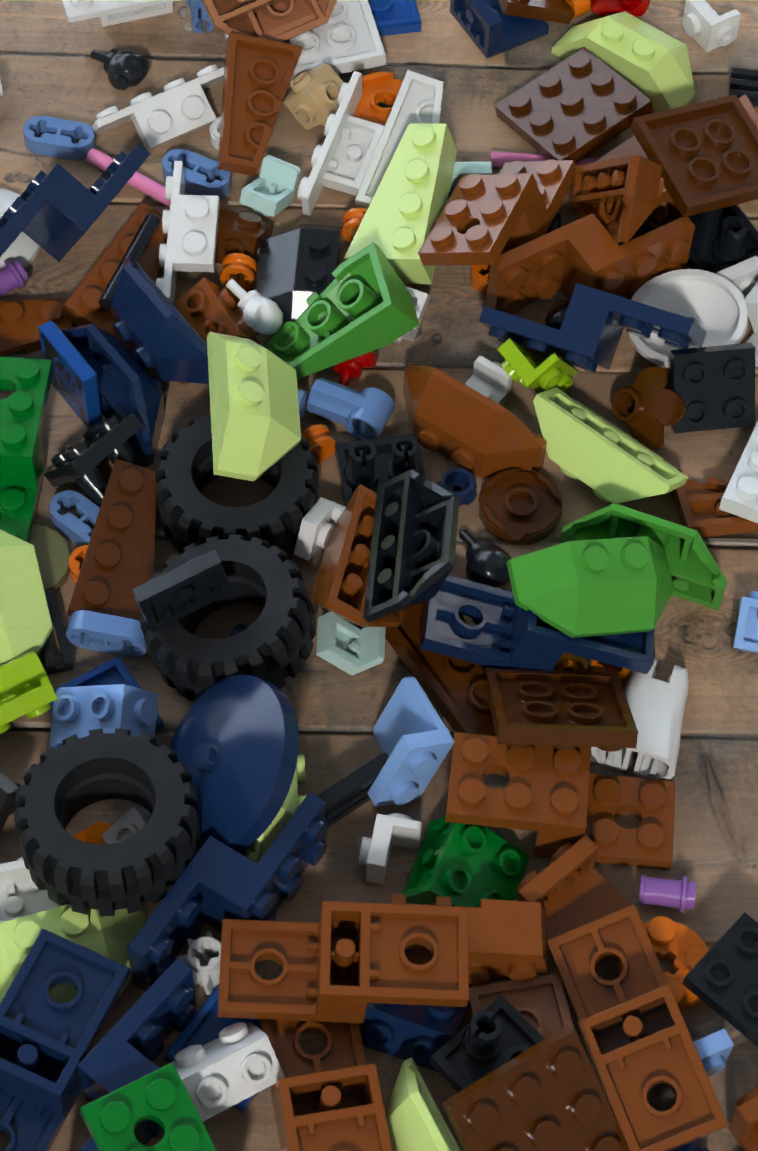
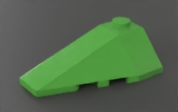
[264,242,420,379]

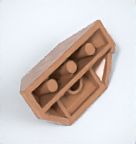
[202,0,336,42]

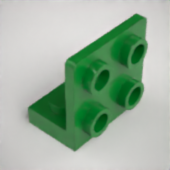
[402,815,529,908]

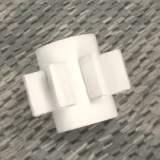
[178,931,221,995]

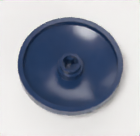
[169,675,299,853]

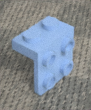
[367,676,455,807]
[49,684,158,750]

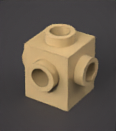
[283,63,344,130]

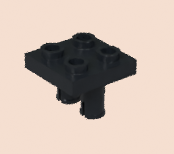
[666,205,758,274]
[668,343,755,433]
[44,413,149,507]
[335,434,426,507]
[682,912,758,1047]
[430,995,544,1093]

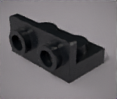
[132,550,233,632]

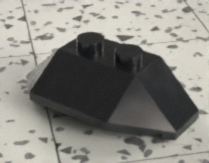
[255,224,342,334]
[363,469,459,623]

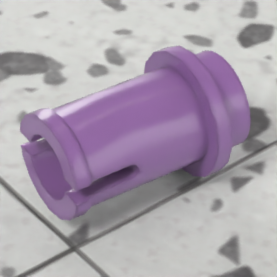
[0,260,28,298]
[638,875,697,913]

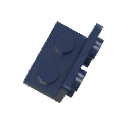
[450,0,549,59]

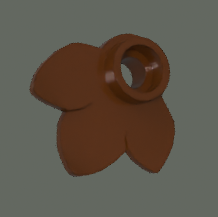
[612,366,686,450]

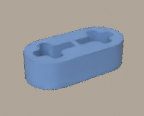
[23,116,96,161]
[162,149,231,200]
[49,490,100,546]
[65,610,148,658]

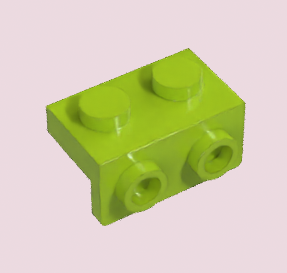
[497,338,578,393]
[0,651,58,734]

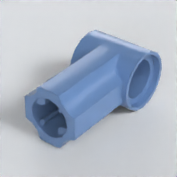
[306,377,395,440]

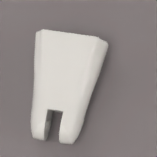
[591,658,689,781]

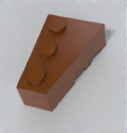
[391,894,549,985]

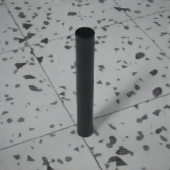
[99,214,160,310]

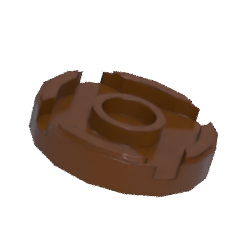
[479,468,562,545]

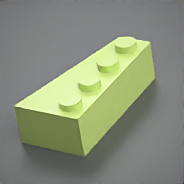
[344,123,457,284]

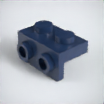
[359,1003,469,1072]

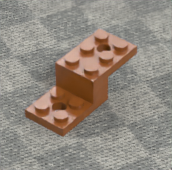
[418,159,576,265]
[486,213,695,315]
[445,732,675,870]
[217,901,469,1023]
[547,904,729,1151]
[258,1019,393,1151]

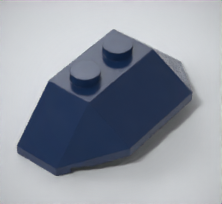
[111,255,209,384]
[61,324,166,466]

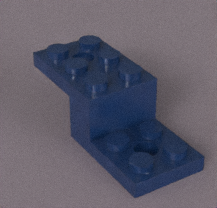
[0,143,150,262]
[479,283,707,373]
[420,575,655,674]
[127,792,328,992]
[0,929,130,1151]
[77,958,196,1151]

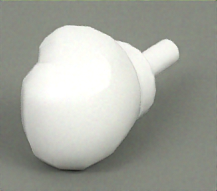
[226,279,284,335]

